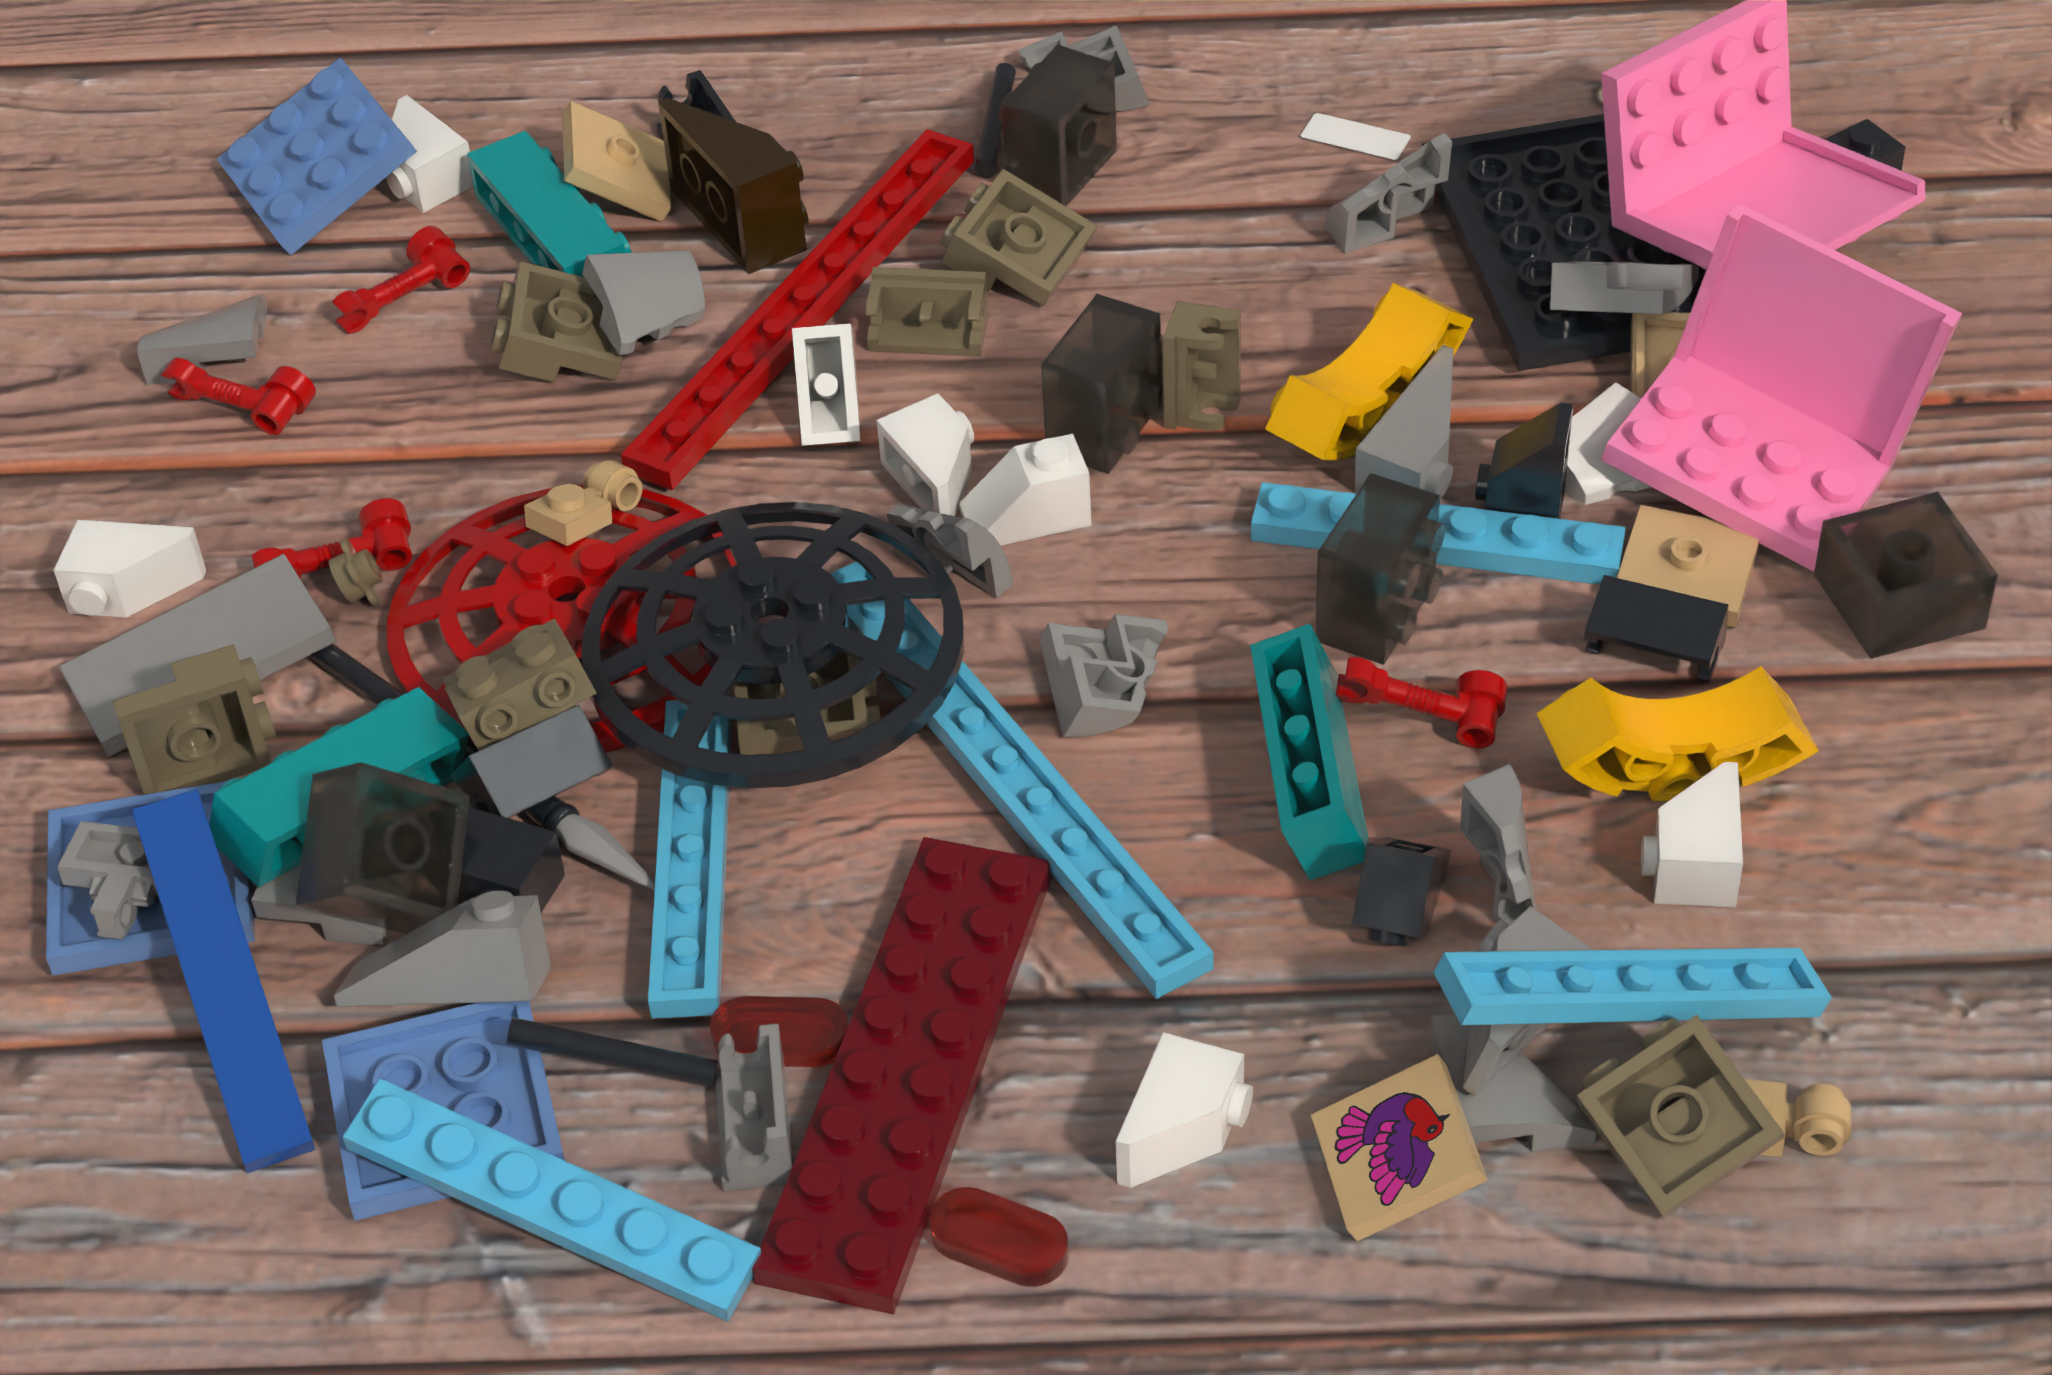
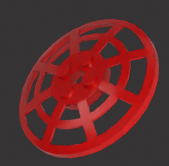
[386,485,737,753]

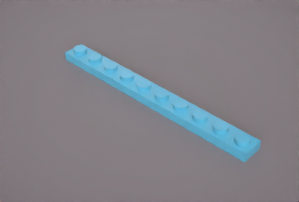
[830,562,1214,999]

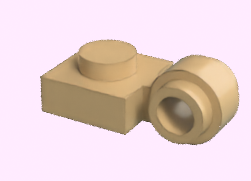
[524,460,643,546]
[1745,1079,1852,1158]

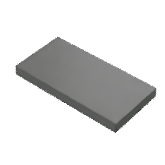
[59,554,336,757]

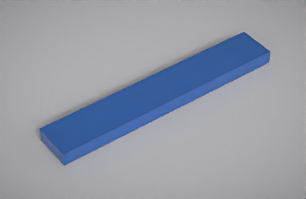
[131,789,316,1173]

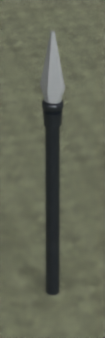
[311,643,655,890]

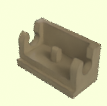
[865,267,989,357]
[1162,301,1241,431]

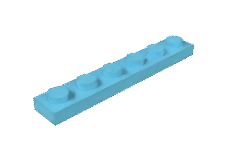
[1251,482,1626,585]
[648,700,732,1019]
[1433,948,1832,1025]
[343,1078,761,1322]

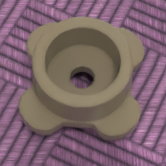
[329,538,383,606]

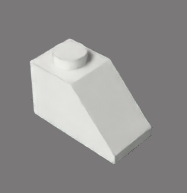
[386,95,473,213]
[792,323,861,446]
[877,393,974,516]
[959,434,1092,546]
[54,520,207,618]
[1641,762,1743,908]
[1115,1032,1253,1188]

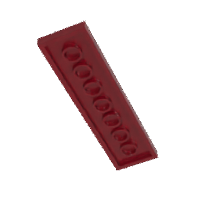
[752,837,1052,1315]

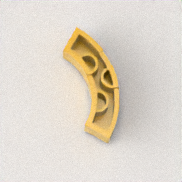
[1265,283,1474,461]
[1536,666,1819,801]

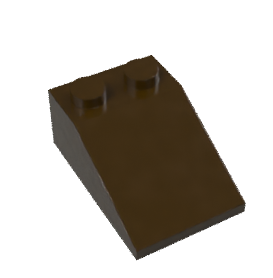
[658,98,809,274]

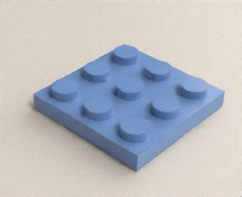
[217,57,417,255]
[46,781,255,976]
[322,1001,565,1221]

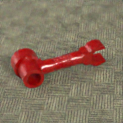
[332,226,470,334]
[160,357,316,435]
[252,498,412,578]
[1336,657,1507,748]

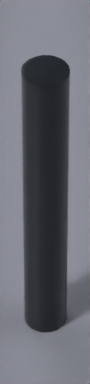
[975,63,1016,178]
[506,1017,718,1088]

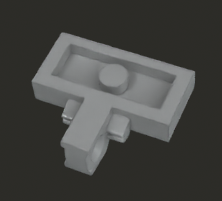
[57,821,159,940]

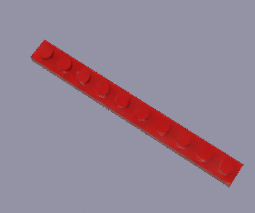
[620,129,974,490]

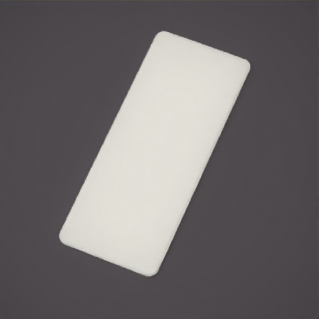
[1301,113,1411,160]

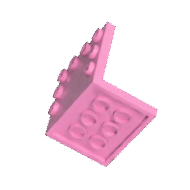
[1601,0,1925,270]
[1601,202,1962,575]

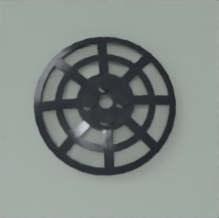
[581,502,964,789]

